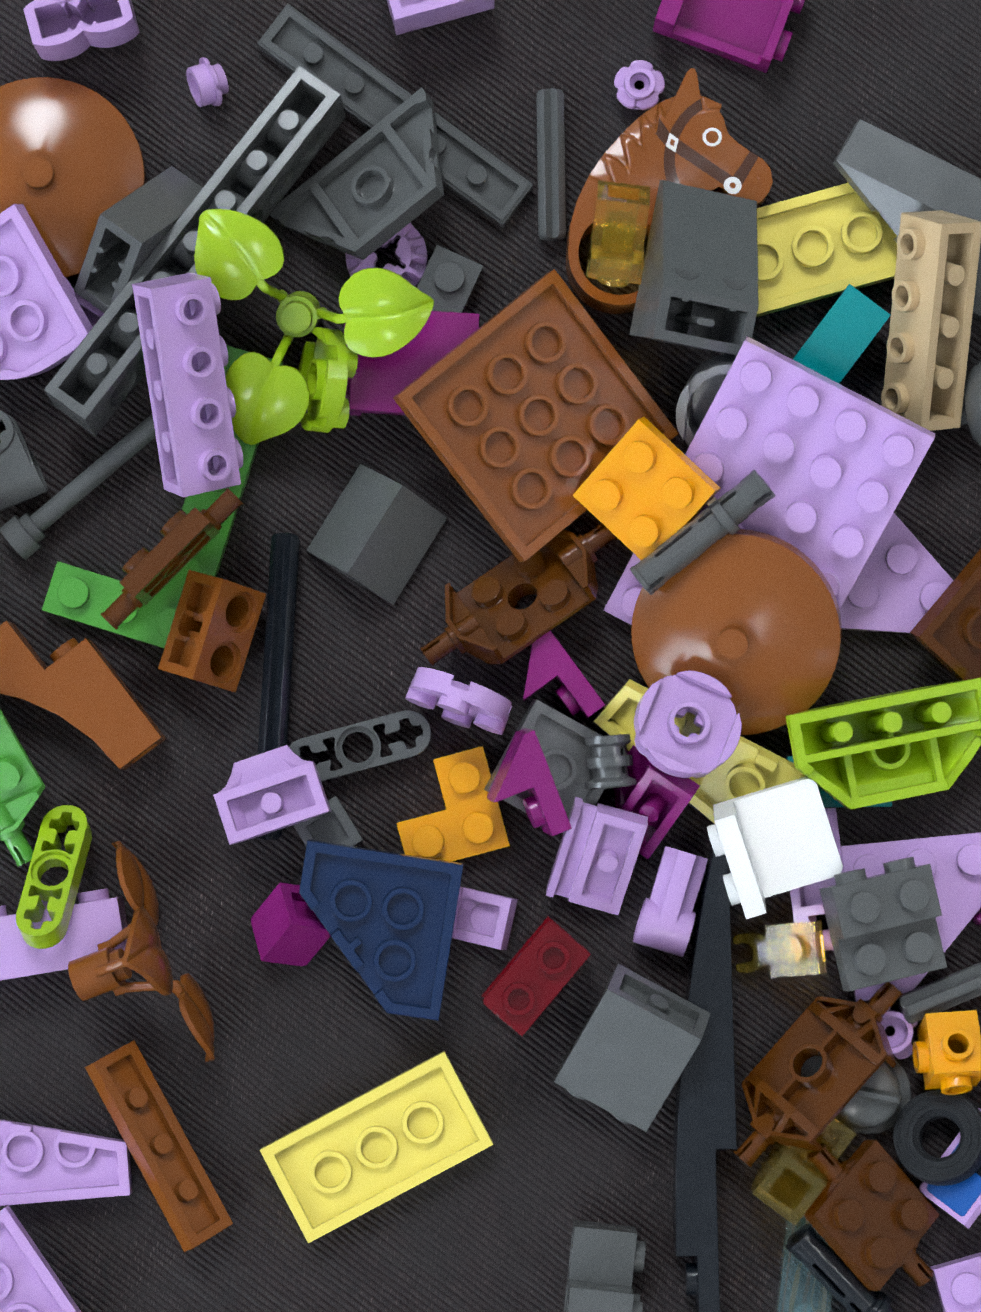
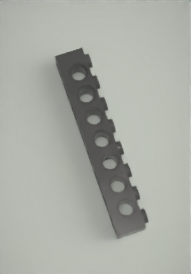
[44,66,346,436]

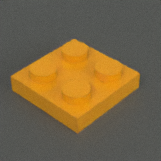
[573,417,721,560]

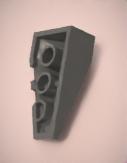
[833,119,981,319]

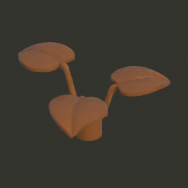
[68,841,215,1062]

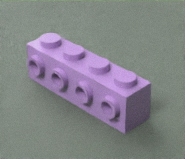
[132,273,243,497]

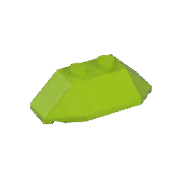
[785,677,981,810]

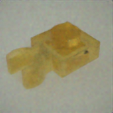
[733,920,827,978]

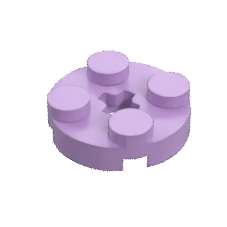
[405,667,512,735]
[634,671,742,778]

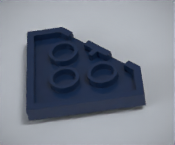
[299,839,463,1021]

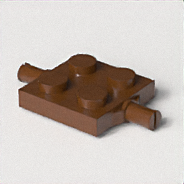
[101,488,243,630]
[804,1140,940,1291]

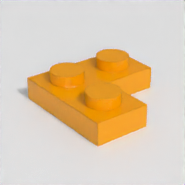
[396,746,510,862]

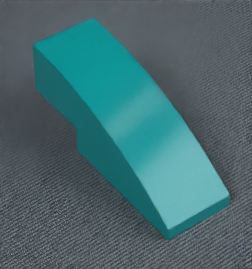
[792,284,891,383]

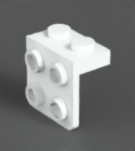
[707,777,843,919]

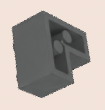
[563,1220,646,1312]

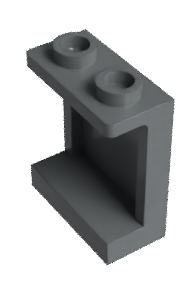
[554,964,711,1132]

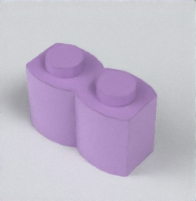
[23,0,140,61]

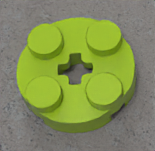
[299,327,358,433]

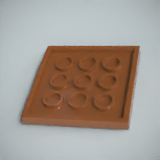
[393,269,679,562]

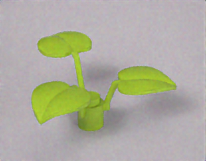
[194,209,434,445]

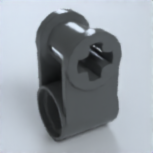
[0,410,48,512]

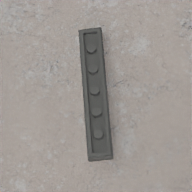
[257,3,533,229]

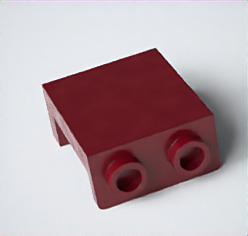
[481,916,591,1036]

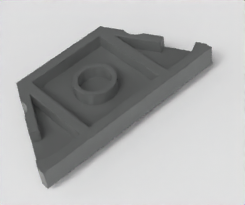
[270,87,444,260]

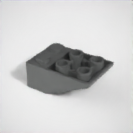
[629,180,758,356]

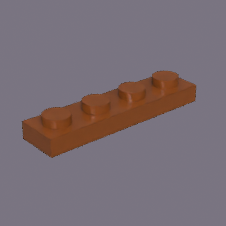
[85,1040,233,1252]

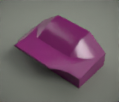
[613,745,700,859]

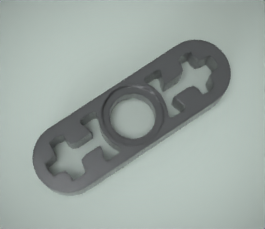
[289,710,431,782]

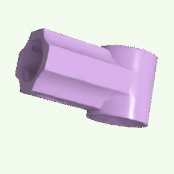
[633,846,708,957]

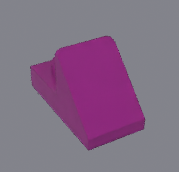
[523,630,605,719]
[487,728,572,836]

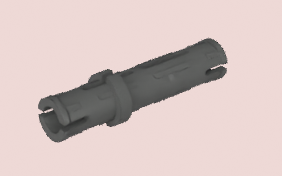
[630,469,776,595]

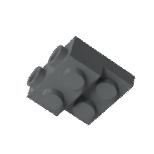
[819,857,947,991]

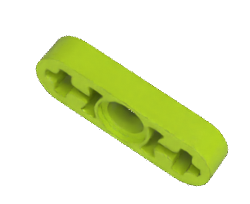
[16,805,92,949]

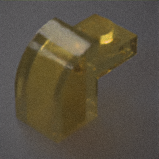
[586,180,650,287]
[752,1117,856,1226]

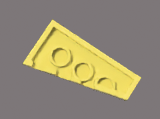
[593,679,806,824]

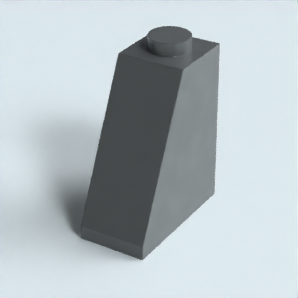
[74,166,203,313]

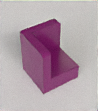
[251,882,331,966]

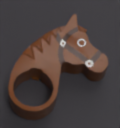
[566,68,773,314]

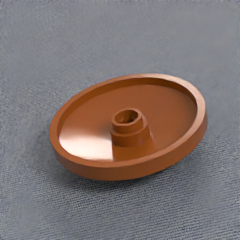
[0,77,147,281]
[631,529,842,735]

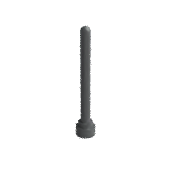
[0,414,156,560]

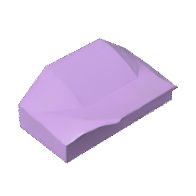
[214,745,331,845]

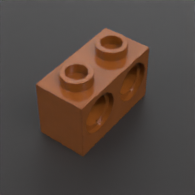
[158,570,266,693]

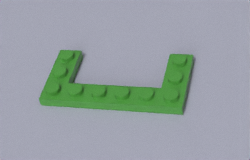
[42,345,284,649]

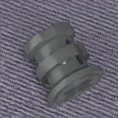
[584,734,637,790]

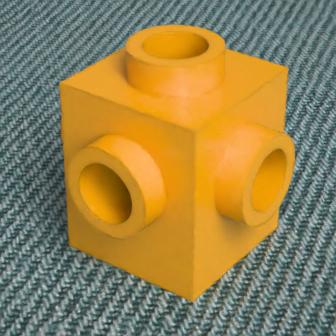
[912,1010,981,1095]

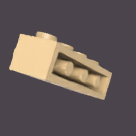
[881,210,981,431]

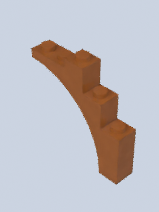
[0,620,167,770]

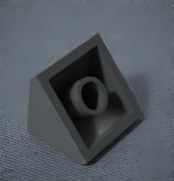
[306,464,448,605]

